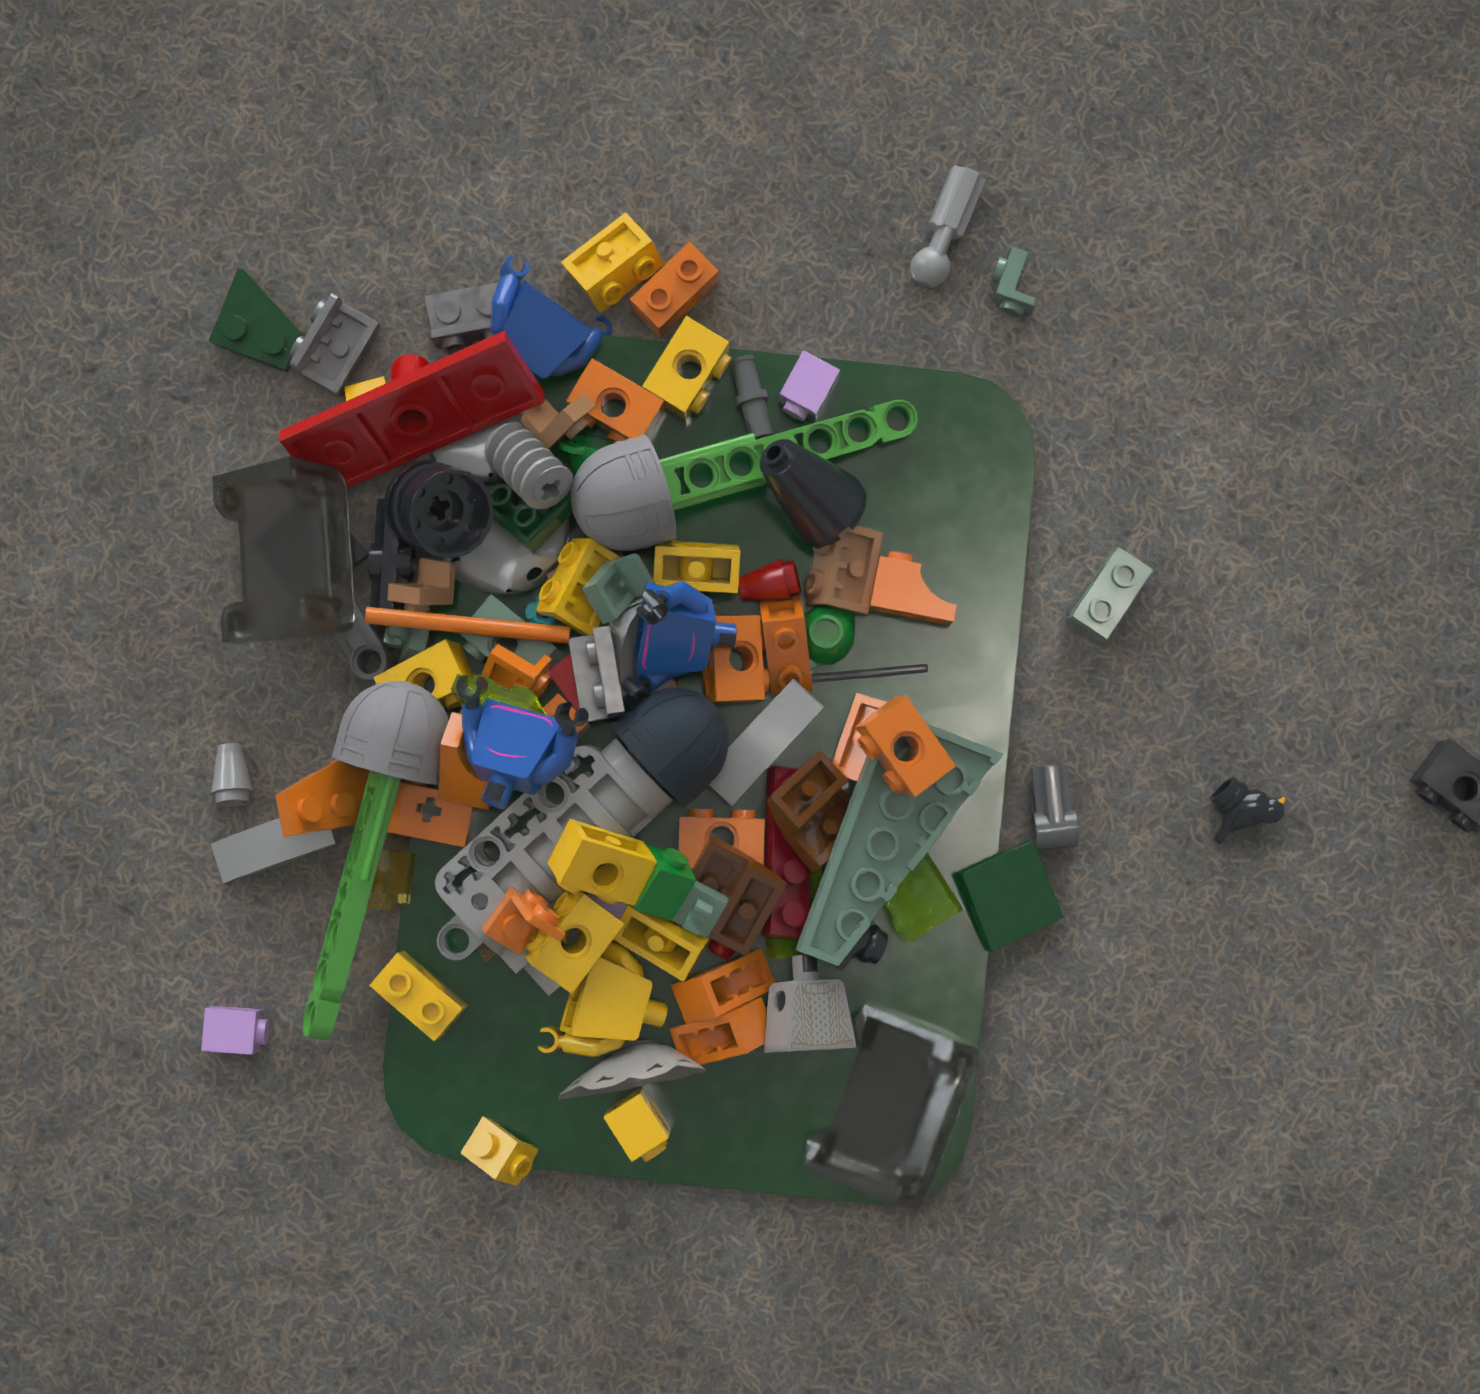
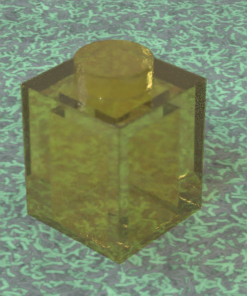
[367,850,416,911]

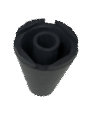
[759,439,867,547]

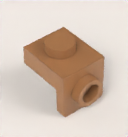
[520,393,596,449]
[387,558,456,612]

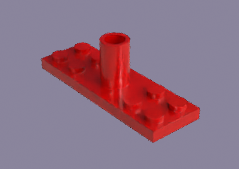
[279,331,545,499]

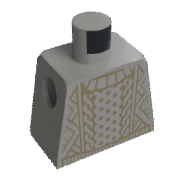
[764,955,856,1053]

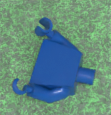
[490,255,612,379]

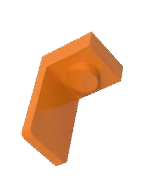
[759,595,813,697]
[482,886,566,955]

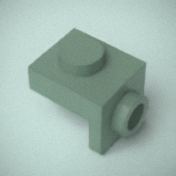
[991,246,1038,317]
[582,553,655,624]

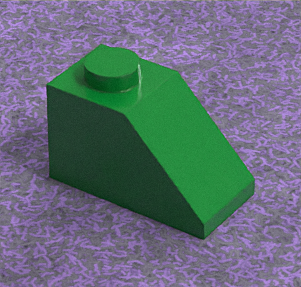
[634,845,697,921]

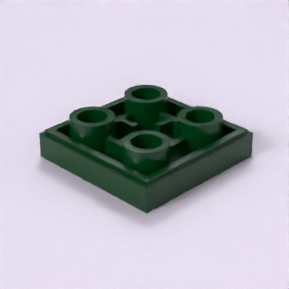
[490,475,575,554]
[956,840,1064,952]

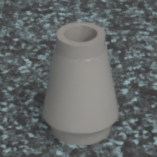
[211,743,254,807]

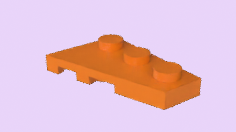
[275,759,370,838]

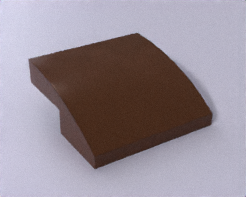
[767,750,851,873]
[692,835,787,956]

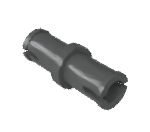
[729,355,775,440]

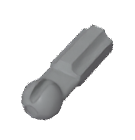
[910,165,985,288]

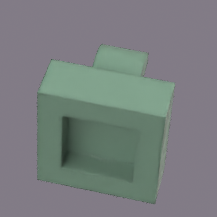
[382,626,429,664]
[672,881,728,938]

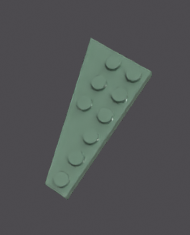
[795,723,1004,966]

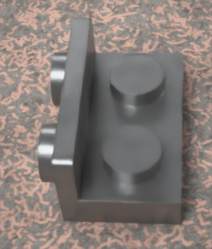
[425,282,499,351]
[569,626,625,723]

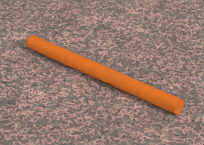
[365,607,571,644]

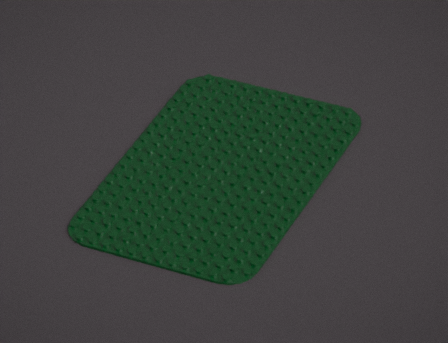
[383,335,1036,1205]

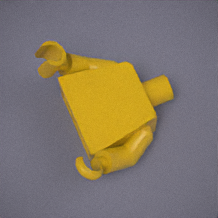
[538,928,668,1057]

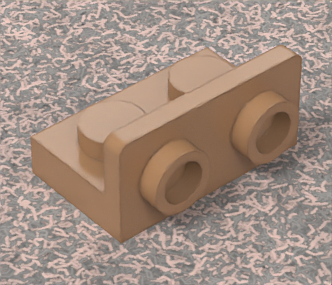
[805,525,883,615]

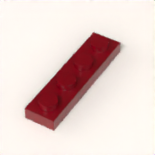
[763,766,810,940]

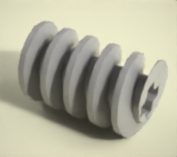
[484,422,573,509]

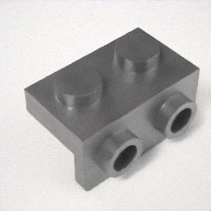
[289,293,381,397]

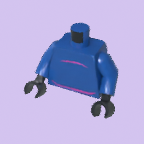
[622,581,737,710]
[456,675,589,809]

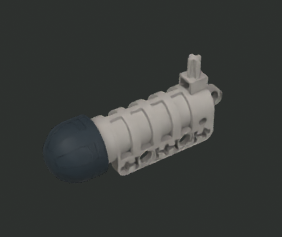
[435,688,729,996]

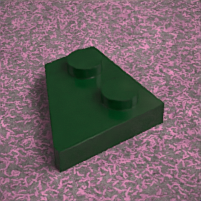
[209,268,303,373]

